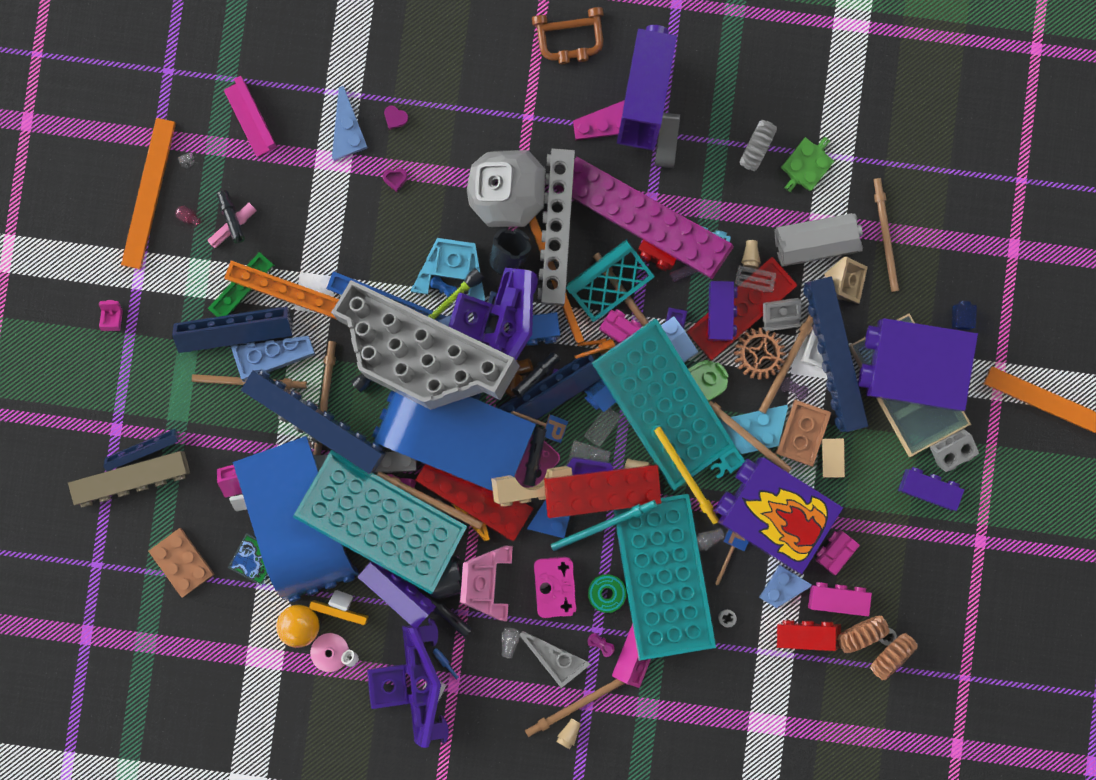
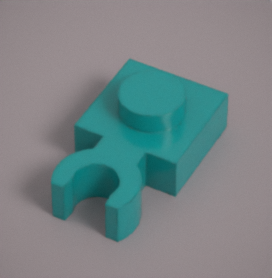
[710,446,745,478]

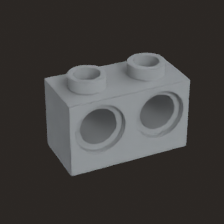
[930,429,979,472]

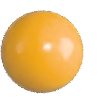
[276,605,319,648]

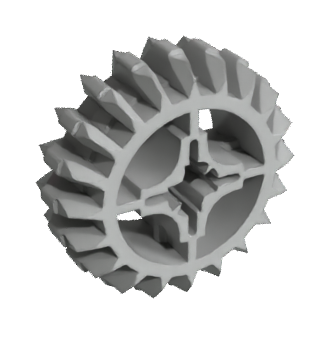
[740,120,777,171]

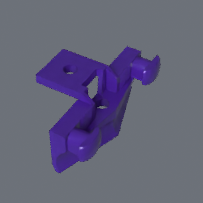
[448,268,538,360]
[367,618,449,748]

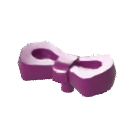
[588,633,615,657]

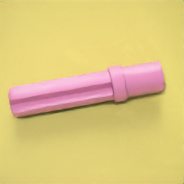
[208,203,257,248]

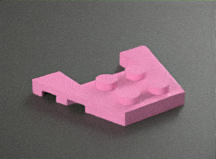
[460,545,513,621]

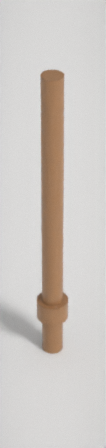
[874,178,899,292]
[593,252,649,326]
[759,314,814,414]
[313,341,336,455]
[192,374,307,390]
[709,401,792,473]
[377,471,483,529]
[525,679,625,737]

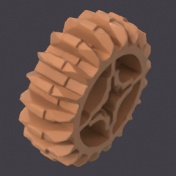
[734,328,786,380]
[837,616,890,653]
[870,633,918,680]

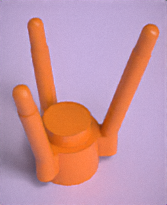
[575,338,615,359]

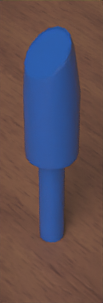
[433,648,459,680]

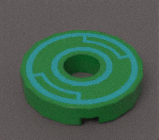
[588,574,626,613]

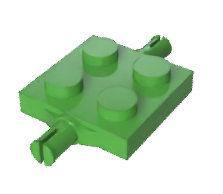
[781,137,834,192]

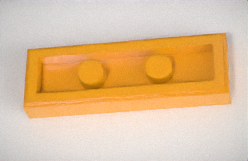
[309,600,369,625]

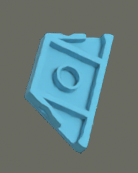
[720,405,788,454]

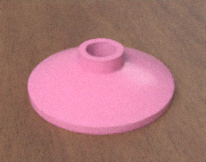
[310,633,349,672]

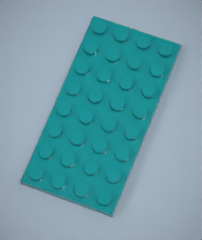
[592,319,735,490]
[293,450,467,594]
[613,494,716,661]

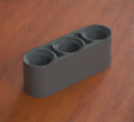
[654,112,680,168]

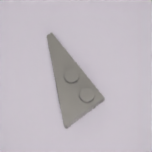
[519,631,590,688]

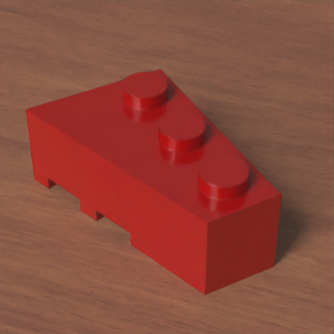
[777,620,841,651]

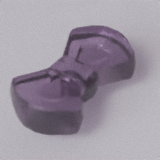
[780,377,808,400]

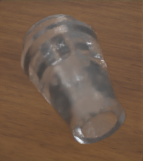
[696,528,725,551]
[501,628,520,658]

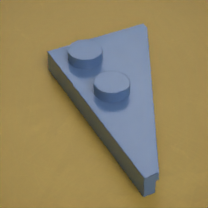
[332,86,368,161]

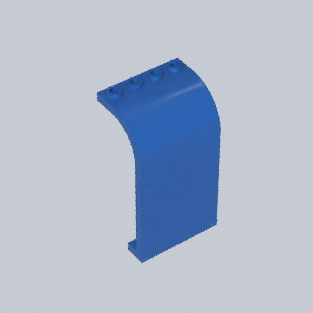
[372,391,536,491]
[233,436,359,602]

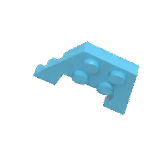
[411,238,485,301]

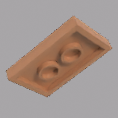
[775,400,831,467]
[148,528,214,598]

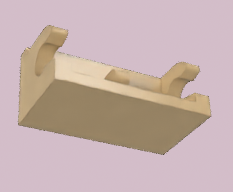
[822,439,845,477]

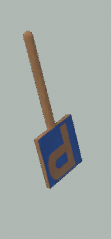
[511,411,568,443]
[715,530,748,585]

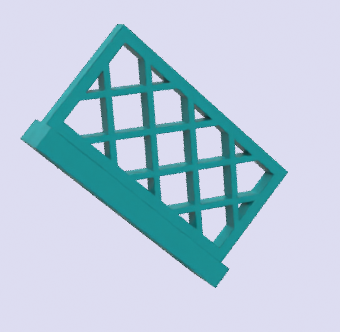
[566,239,655,323]

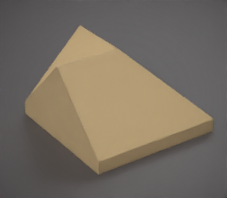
[824,257,868,304]

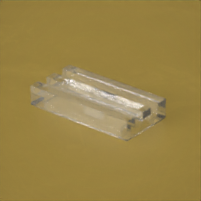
[734,265,776,293]

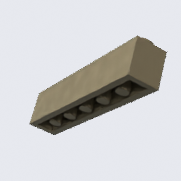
[68,451,190,508]

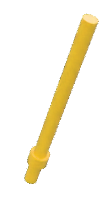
[654,427,719,524]

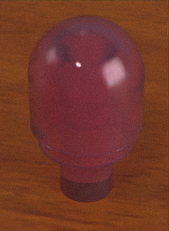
[175,206,201,226]

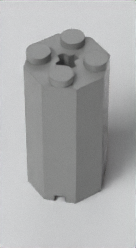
[775,213,863,267]

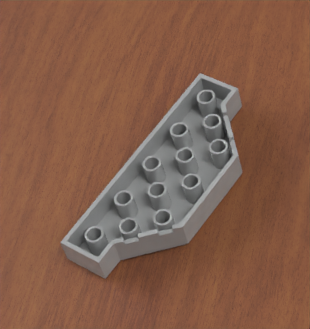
[331,280,520,410]

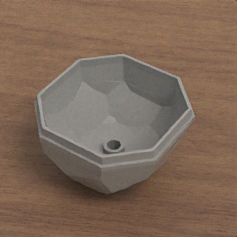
[467,150,546,227]

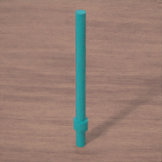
[551,500,657,551]

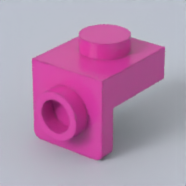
[99,300,123,331]

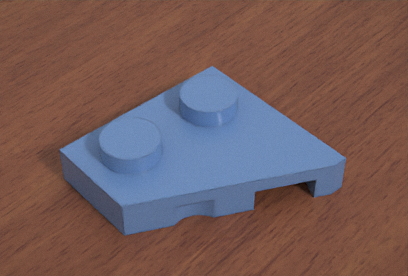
[759,565,812,608]

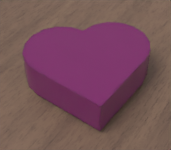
[384,106,408,130]
[382,168,408,192]

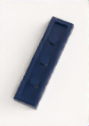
[104,429,179,472]

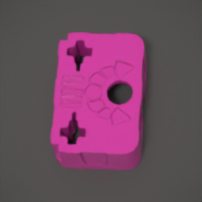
[514,434,560,488]
[534,557,576,618]

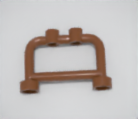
[532,7,604,64]

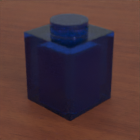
[952,301,977,330]

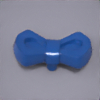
[430,276,457,297]

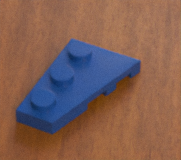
[527,500,570,538]

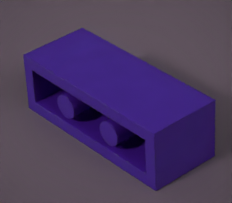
[708,281,737,341]
[898,467,965,511]

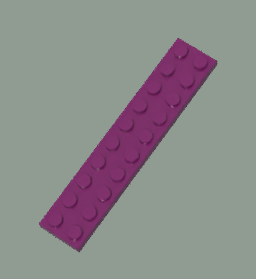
[556,157,734,279]

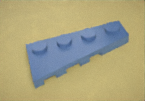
[230,336,315,382]

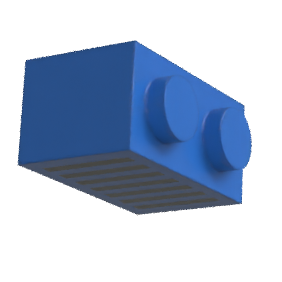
[584,379,616,412]

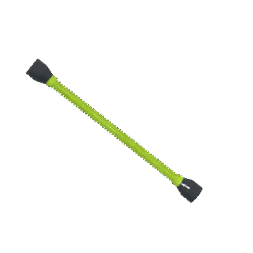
[351,268,485,393]

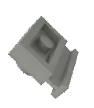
[763,298,801,332]

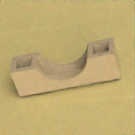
[491,466,572,506]

